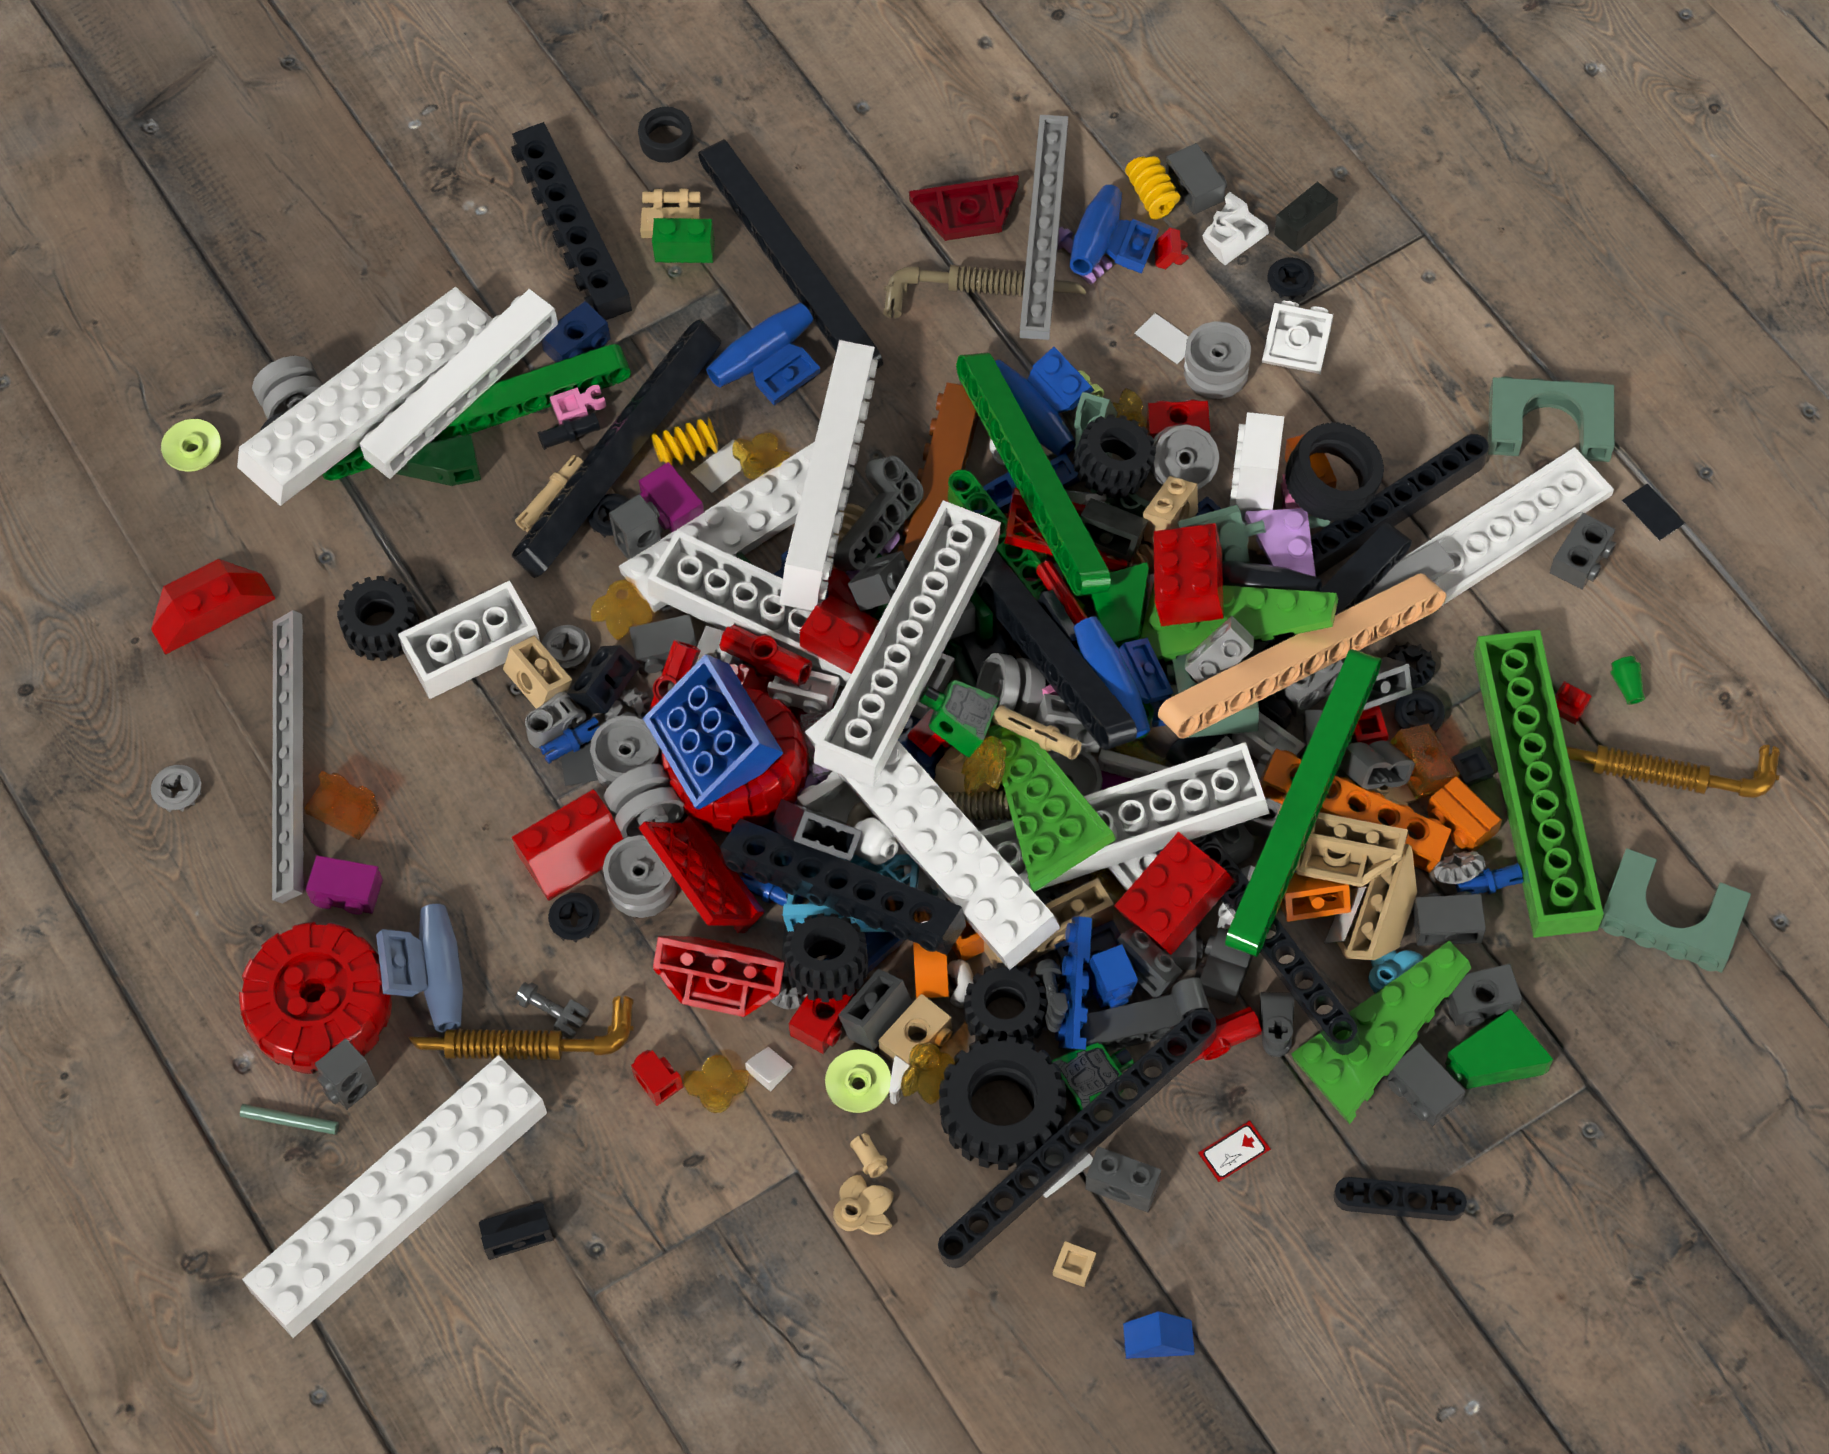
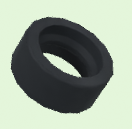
[638,107,693,163]

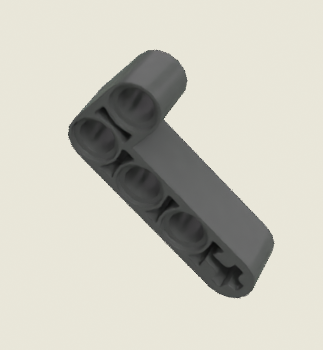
[832,456,924,572]
[1080,978,1210,1052]

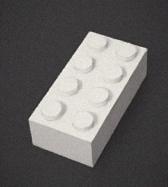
[1230,412,1284,521]
[398,580,540,699]

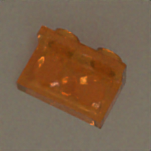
[304,771,379,840]

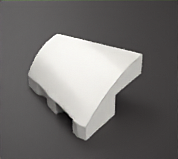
[1203,192,1269,265]

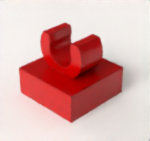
[1154,227,1189,270]
[1555,681,1592,725]

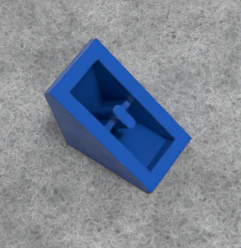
[1123,1311,1194,1359]

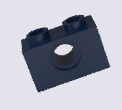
[541,301,611,363]

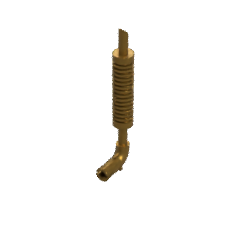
[1566,745,1780,798]
[408,996,634,1060]

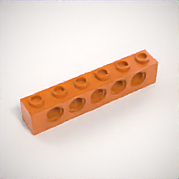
[1259,748,1452,873]

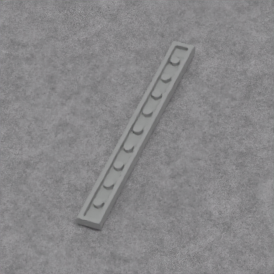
[1020,115,1068,340]
[272,610,304,904]

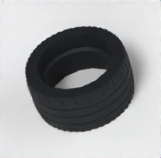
[1285,422,1384,521]

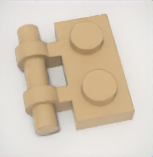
[640,189,701,238]

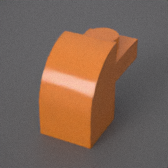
[913,942,949,999]

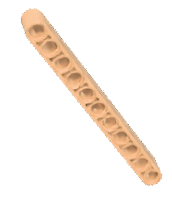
[1158,573,1446,739]

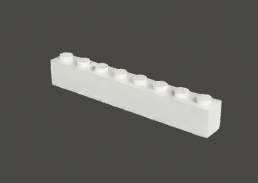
[359,289,558,479]

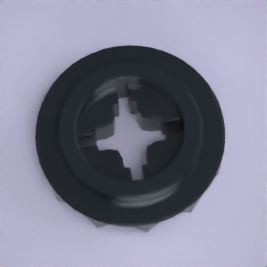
[1267,257,1314,300]
[588,494,630,538]
[1387,642,1436,689]
[1394,690,1445,738]
[548,893,600,942]

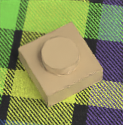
[1053,1241,1097,1288]

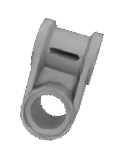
[525,691,586,749]

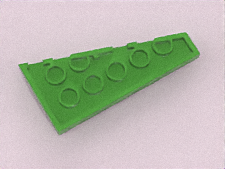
[1140,583,1338,662]
[988,723,1116,892]
[1291,940,1471,1125]

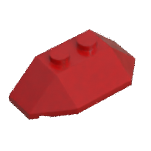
[151,559,275,655]
[653,936,786,1017]

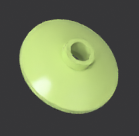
[161,419,221,472]
[825,1049,891,1113]

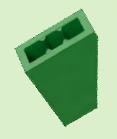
[1090,562,1151,648]
[1445,1009,1553,1089]

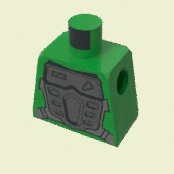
[919,680,1000,757]
[1051,1043,1134,1114]

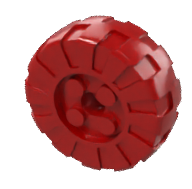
[662,688,809,832]
[239,922,392,1074]

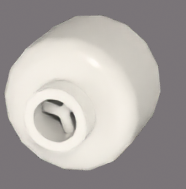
[854,818,898,865]

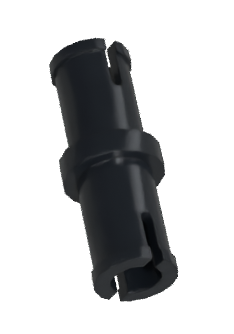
[537,412,600,450]

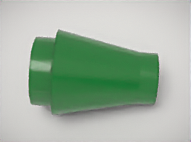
[1610,656,1645,705]

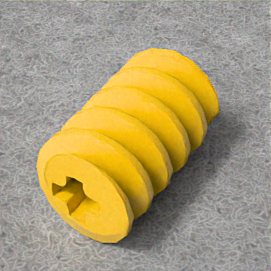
[1125,156,1180,220]
[651,417,718,466]

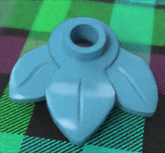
[1368,950,1424,993]

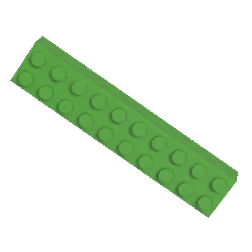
[1473,630,1604,938]

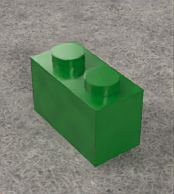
[652,218,715,263]

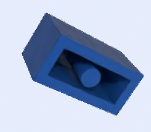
[1087,944,1138,1009]

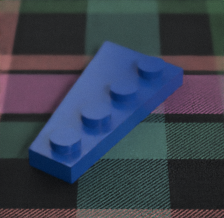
[1055,916,1092,1050]

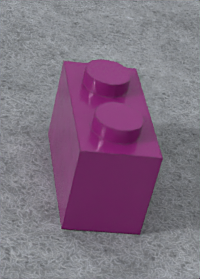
[639,462,704,533]
[306,855,383,915]

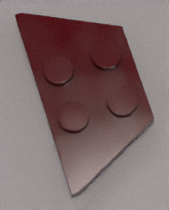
[909,175,1019,241]

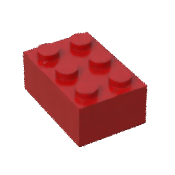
[1154,523,1224,627]
[1114,832,1235,955]

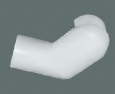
[947,959,974,1008]

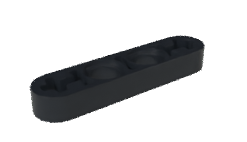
[1333,1177,1467,1221]

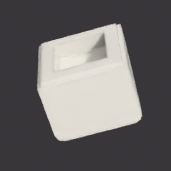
[745,1046,793,1092]
[889,1056,915,1105]

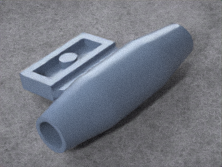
[376,904,463,1032]

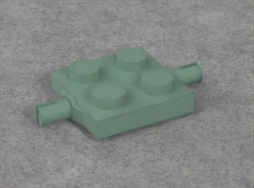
[1178,505,1266,562]

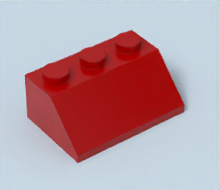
[799,595,879,674]
[512,789,624,901]

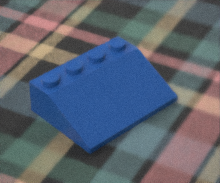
[643,654,783,809]

